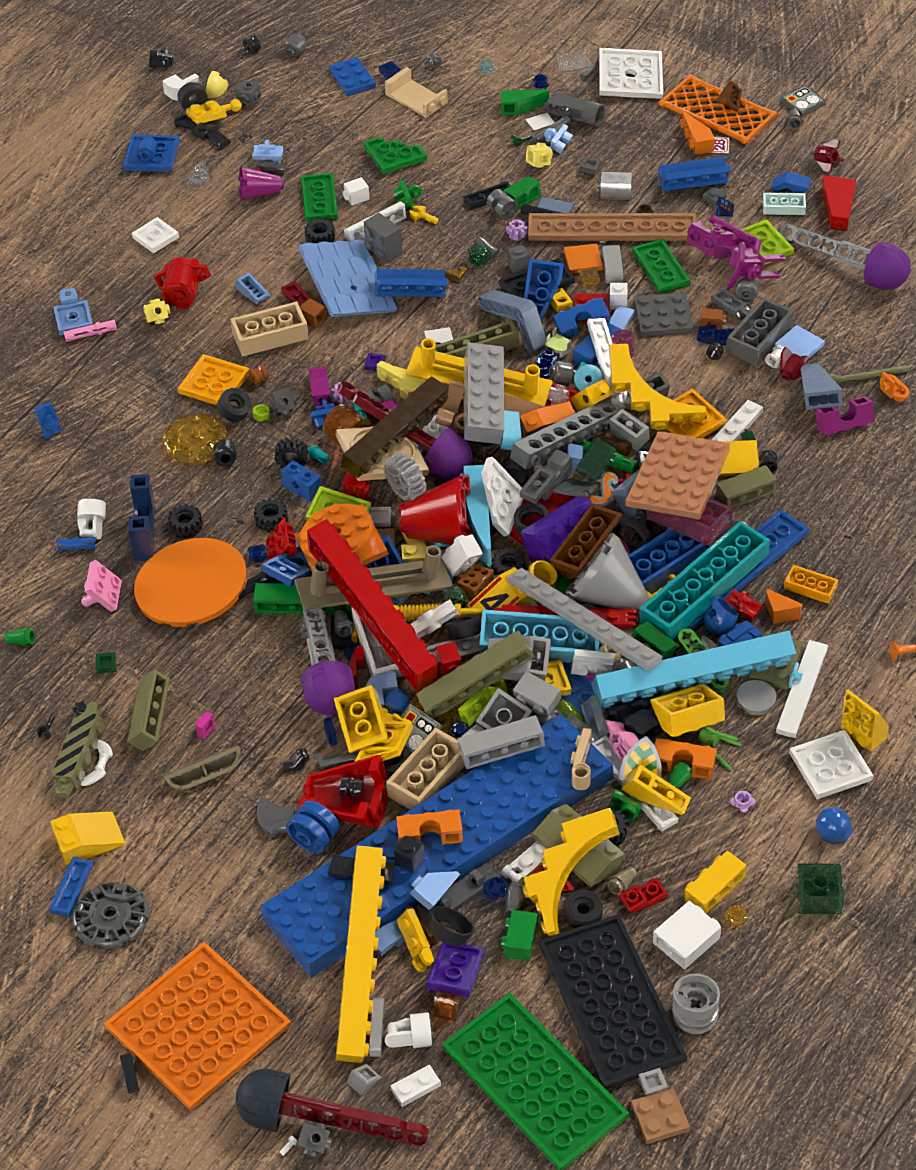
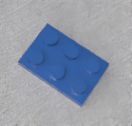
[329,57,376,96]

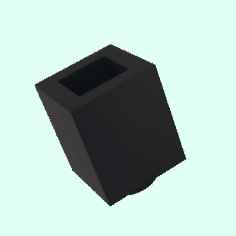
[394,835,424,874]

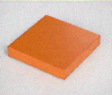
[564,244,603,274]

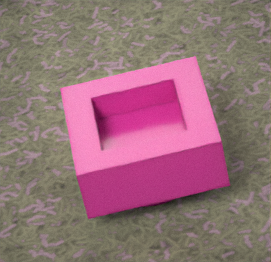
[195,711,215,740]

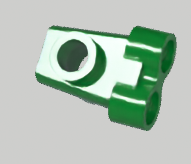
[608,789,643,821]

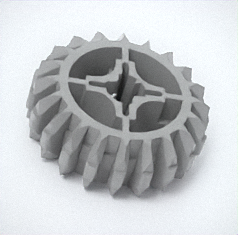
[384,453,426,501]

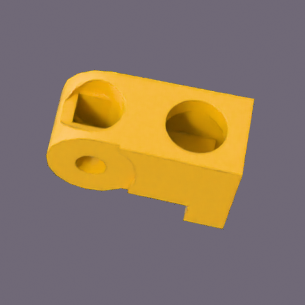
[550,288,573,314]

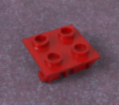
[266,518,297,561]

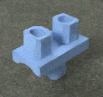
[544,124,573,154]
[252,140,284,165]

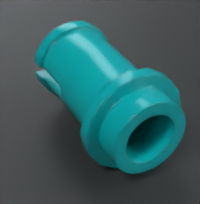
[308,445,331,465]

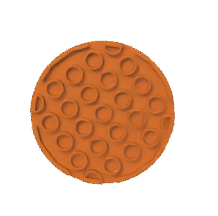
[134,538,247,627]

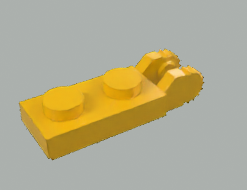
[396,909,434,972]

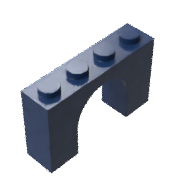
[128,474,155,561]

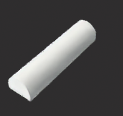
[344,202,407,241]

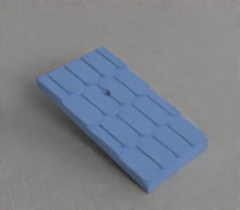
[298,239,397,317]

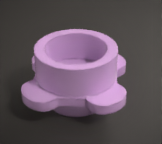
[730,791,755,813]

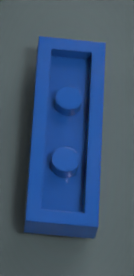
[49,857,94,918]

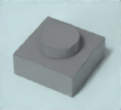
[639,1068,668,1096]

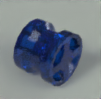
[482,877,507,900]

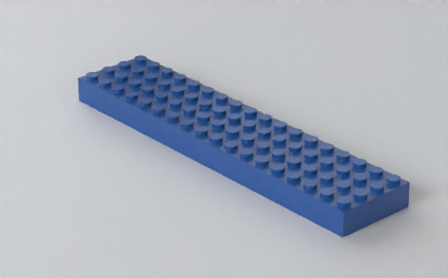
[260,714,613,978]

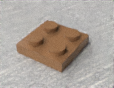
[631,1088,690,1144]

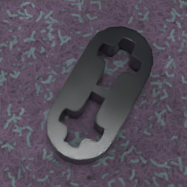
[120,1052,140,1094]

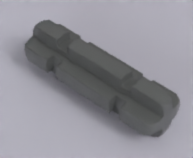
[255,160,286,174]

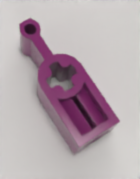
[308,366,331,408]

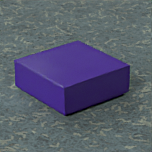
[365,353,386,371]

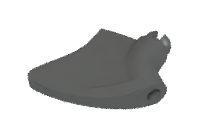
[257,798,295,838]

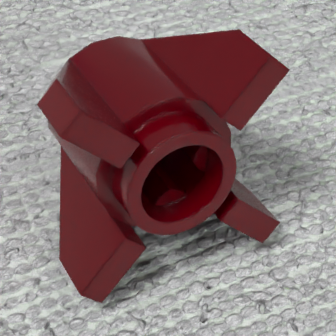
[814,139,844,173]
[779,347,809,381]

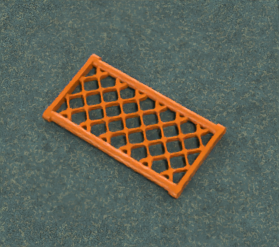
[658,74,778,145]

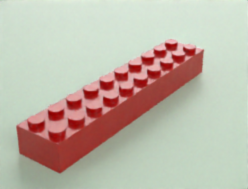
[307,519,438,693]

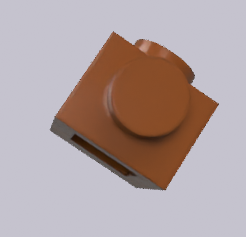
[700,306,726,332]

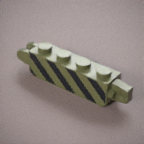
[51,701,104,798]

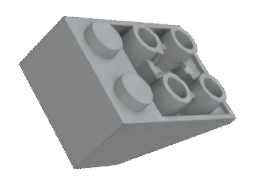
[488,636,551,681]

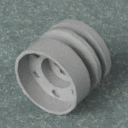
[672,974,720,1034]

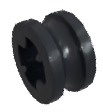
[706,342,724,360]

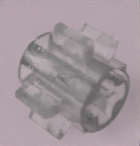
[548,384,569,405]

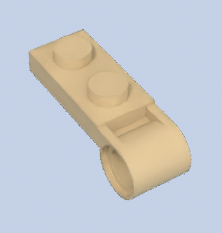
[570,728,591,790]

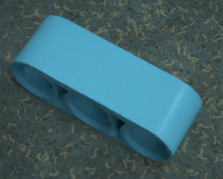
[500,410,521,450]

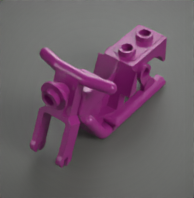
[686,215,786,289]

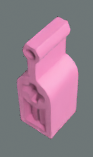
[603,720,639,762]

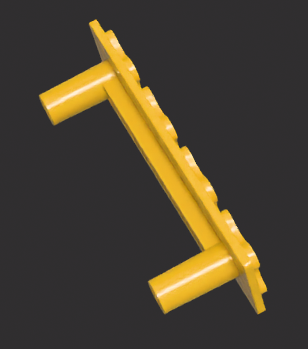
[406,338,553,406]

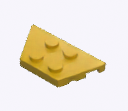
[355,708,414,761]

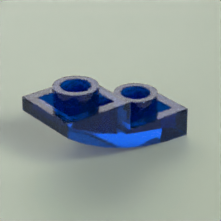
[697,325,734,345]
[536,349,560,379]

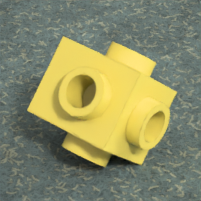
[526,143,553,168]
[143,299,170,325]

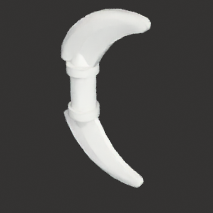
[80,740,113,786]

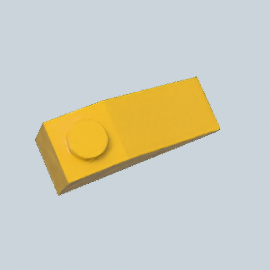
[622,764,691,815]

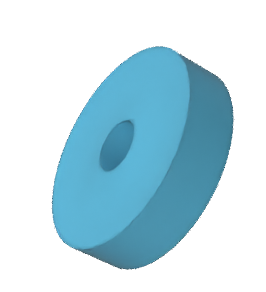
[574,364,603,391]

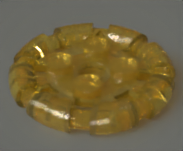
[163,413,228,464]

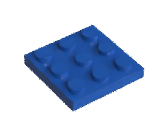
[123,134,180,172]

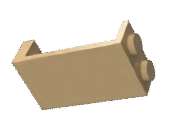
[385,67,448,118]

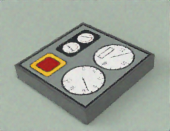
[780,85,826,117]

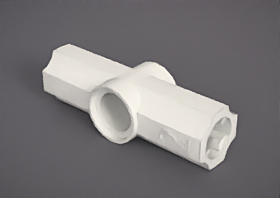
[411,600,459,639]

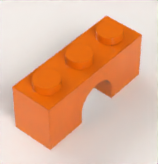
[654,738,717,780]
[396,810,463,845]

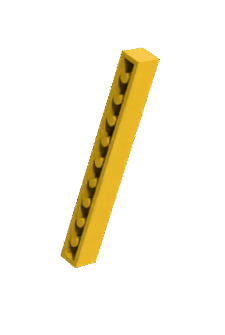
[335,845,386,1064]

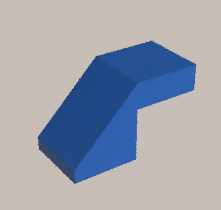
[771,172,812,193]

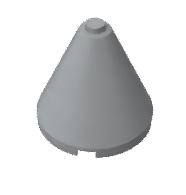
[565,533,650,614]

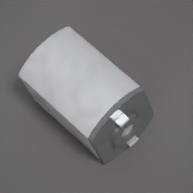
[597,172,632,200]

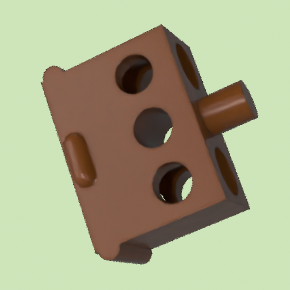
[457,563,494,599]

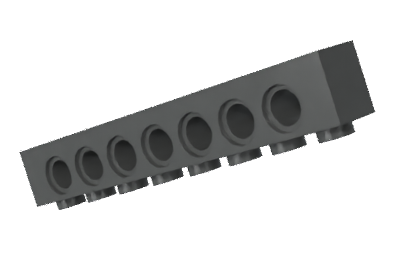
[510,397,627,469]

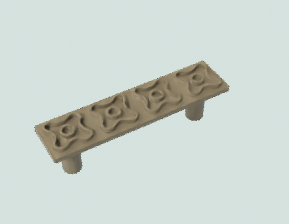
[295,546,452,610]

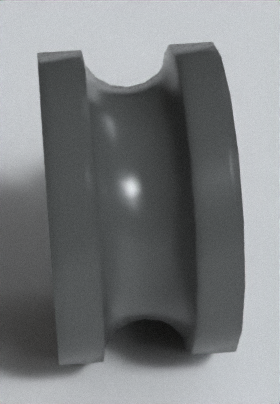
[426,52,442,69]

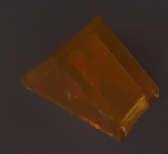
[434,991,463,1021]

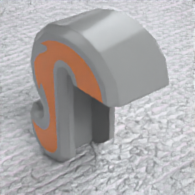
[587,472,618,510]

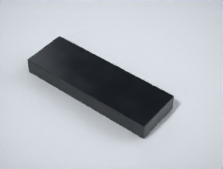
[463,181,511,210]
[328,855,396,885]

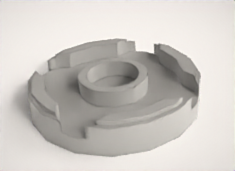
[736,680,777,716]

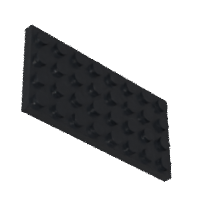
[538,914,688,1089]

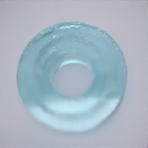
[479,59,494,74]

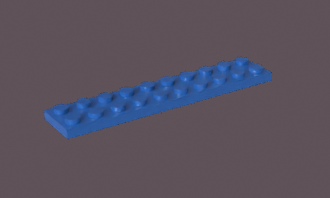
[683,509,809,638]

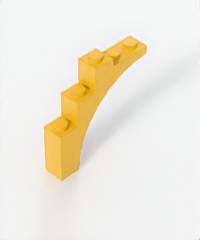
[609,344,706,430]
[522,808,620,937]

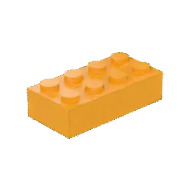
[784,565,838,604]

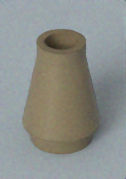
[607,866,637,895]

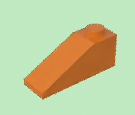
[520,401,575,437]

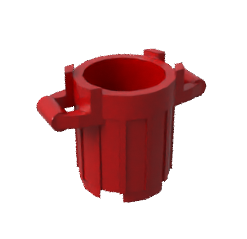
[153,257,212,309]

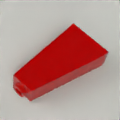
[821,175,856,231]

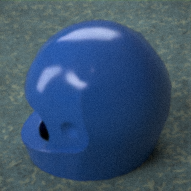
[704,596,738,635]
[816,807,852,844]

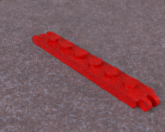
[493,605,637,629]

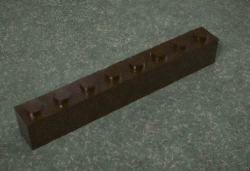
[340,376,449,478]

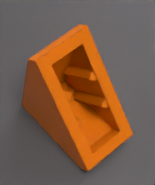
[765,589,802,624]

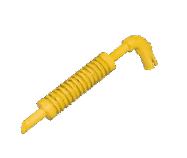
[352,604,482,643]

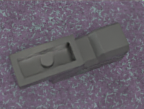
[519,449,572,504]

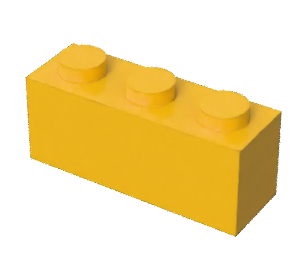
[684,851,747,914]

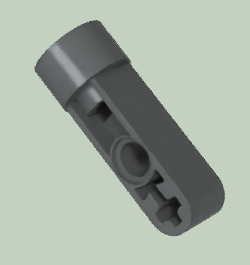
[544,93,606,126]

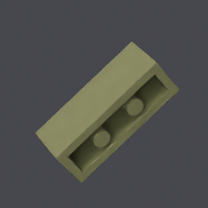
[716,465,777,510]

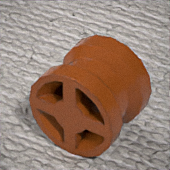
[248,364,269,386]

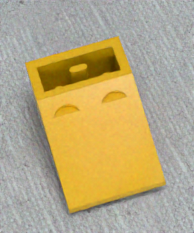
[840,690,889,752]

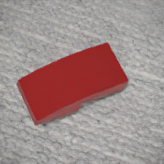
[619,877,669,913]

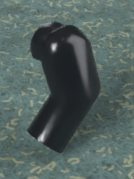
[283,749,309,773]

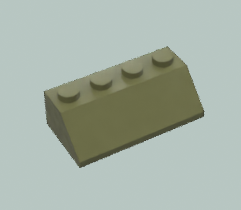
[531,804,625,887]

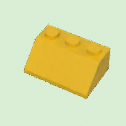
[651,683,725,737]

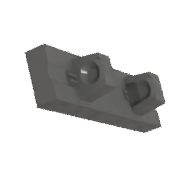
[421,863,500,923]

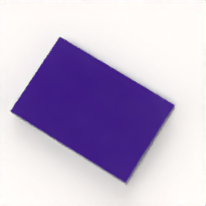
[426,942,485,997]

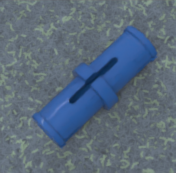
[57,537,96,551]

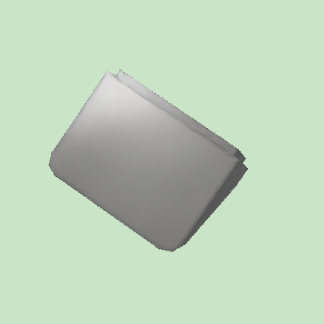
[347,1064,382,1096]

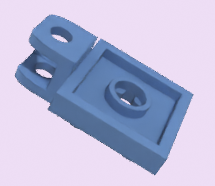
[53,288,93,335]

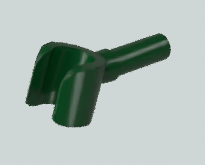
[510,134,532,147]

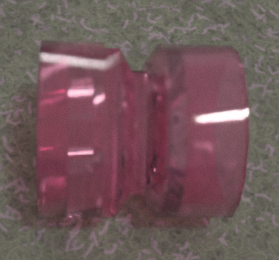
[612,330,635,360]

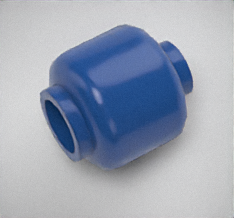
[383,688,410,717]

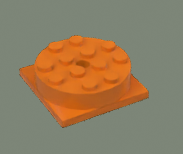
[294,503,389,572]

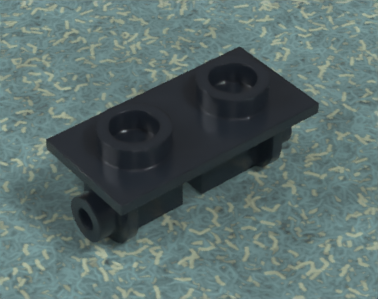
[606,698,649,723]

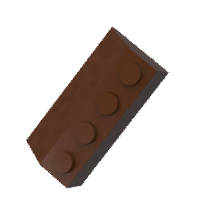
[550,503,623,579]

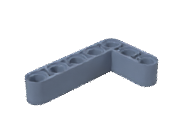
[478,290,546,353]

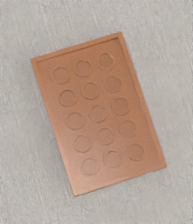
[625,431,730,520]

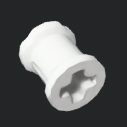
[765,345,784,368]

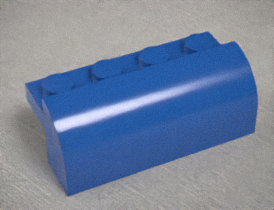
[658,157,731,191]
[374,269,448,297]

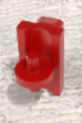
[724,589,763,623]

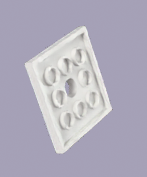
[599,48,663,99]

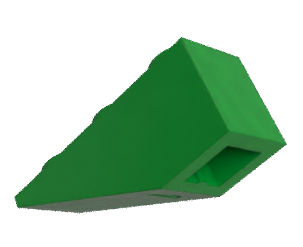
[501,89,549,115]

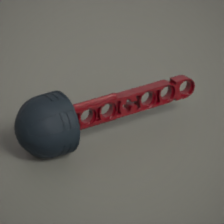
[235,1069,429,1146]

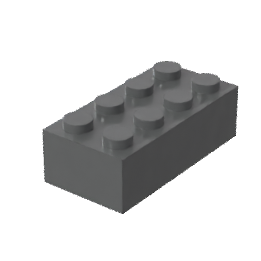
[726,297,794,367]

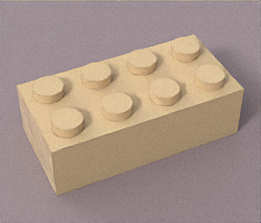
[231,302,309,356]
[386,728,465,810]

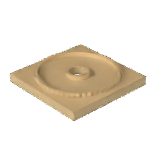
[336,427,429,481]

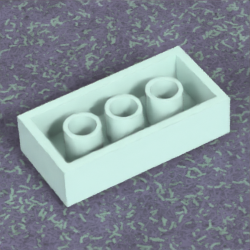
[763,193,806,215]

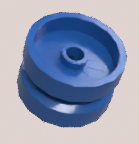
[286,801,340,854]

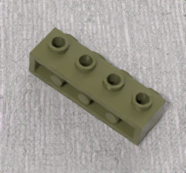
[127,669,170,751]

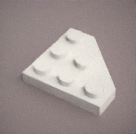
[481,457,523,536]

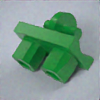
[393,180,422,210]

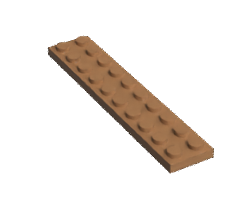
[528,213,696,241]

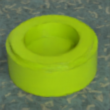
[252,404,270,421]

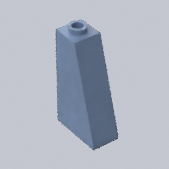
[801,363,843,410]

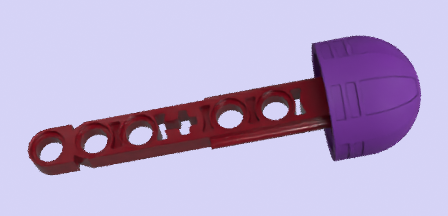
[337,381,472,480]

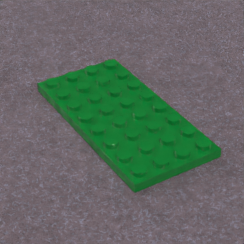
[442,992,629,1170]

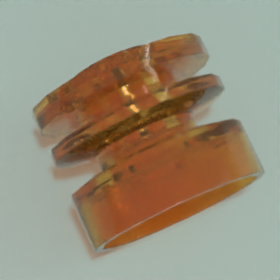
[323,403,371,447]

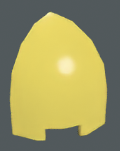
[206,71,228,99]

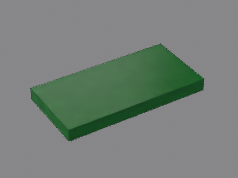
[301,173,338,223]
[632,239,691,294]

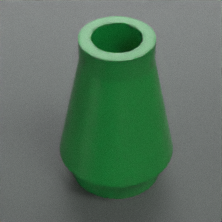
[4,627,35,647]
[668,762,692,789]

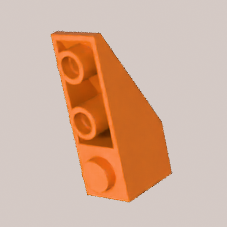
[680,112,715,155]

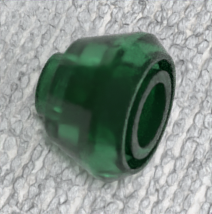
[468,244,491,266]
[442,586,469,608]

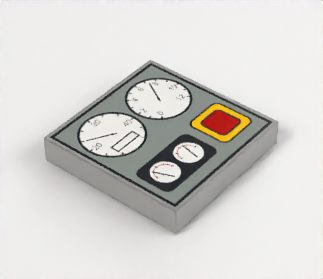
[401,704,443,753]

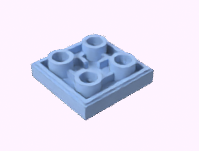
[775,325,825,359]

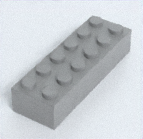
[464,342,504,444]

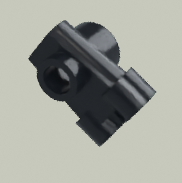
[149,50,173,68]

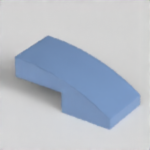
[375,920,405,956]

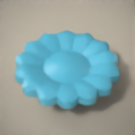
[788,662,803,689]

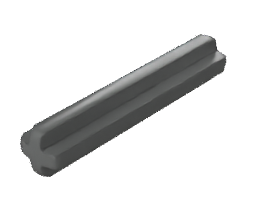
[533,116,571,144]

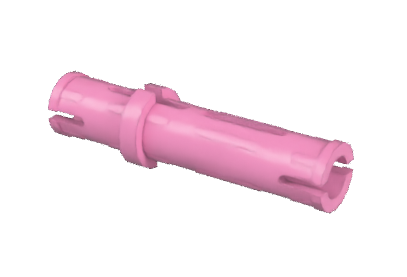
[64,319,117,342]

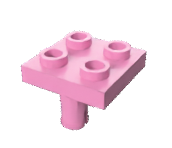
[81,560,122,612]

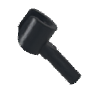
[37,716,55,739]

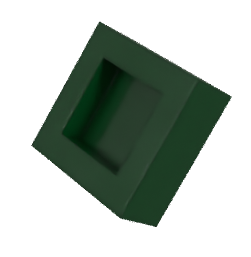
[96,652,117,674]

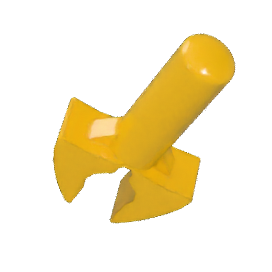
[409,206,438,224]

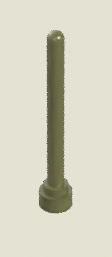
[829,365,909,385]

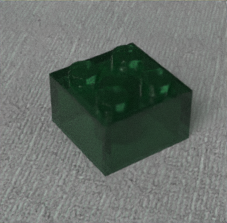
[574,437,616,482]
[796,863,844,914]

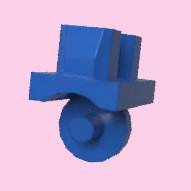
[311,400,344,431]
[34,402,62,439]

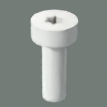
[280,1135,297,1156]

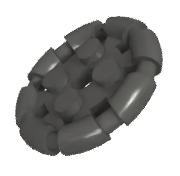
[72,882,149,949]

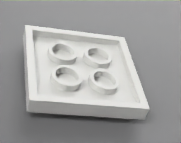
[789,730,873,799]

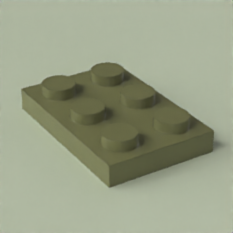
[749,632,803,690]

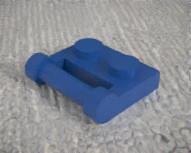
[261,554,312,586]

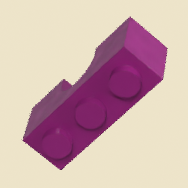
[815,396,875,435]

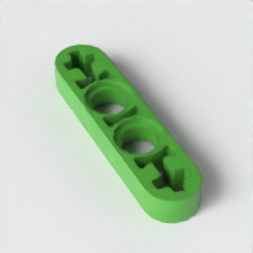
[678,629,729,693]

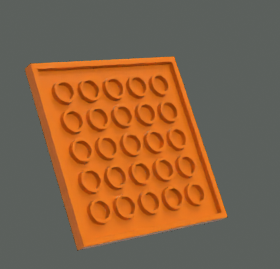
[104,942,292,1111]

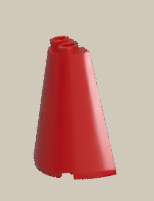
[398,474,472,545]
[298,755,388,828]

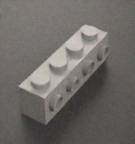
[457,715,545,769]

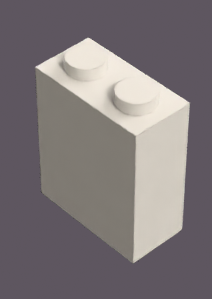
[653,901,721,970]

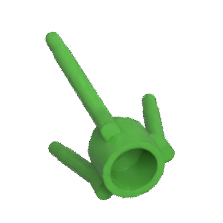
[698,726,741,771]

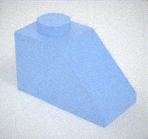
[410,871,460,910]

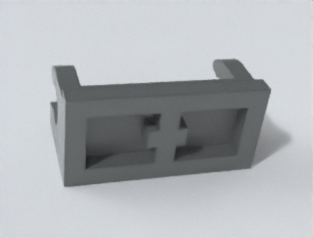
[317,751,359,771]

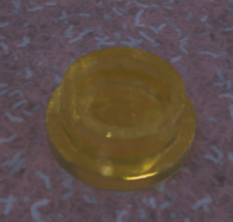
[726,905,748,926]

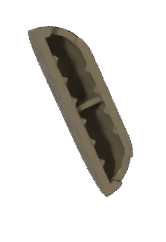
[163,745,240,789]

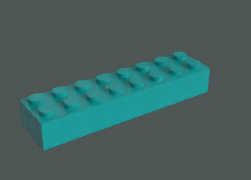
[639,521,770,640]

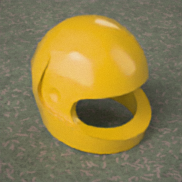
[527,561,557,588]

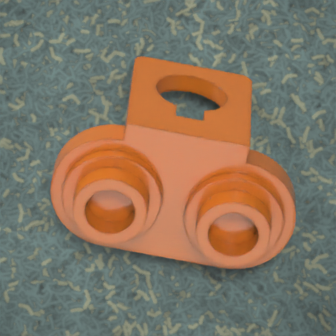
[880,372,910,402]

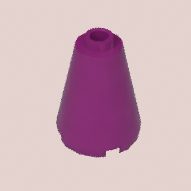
[238,167,284,200]

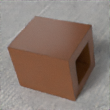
[300,299,327,329]

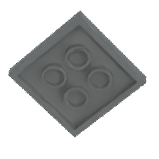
[634,292,693,337]

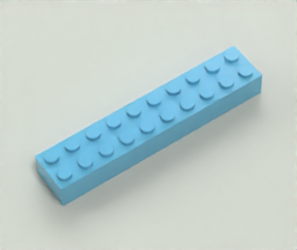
[591,631,796,708]

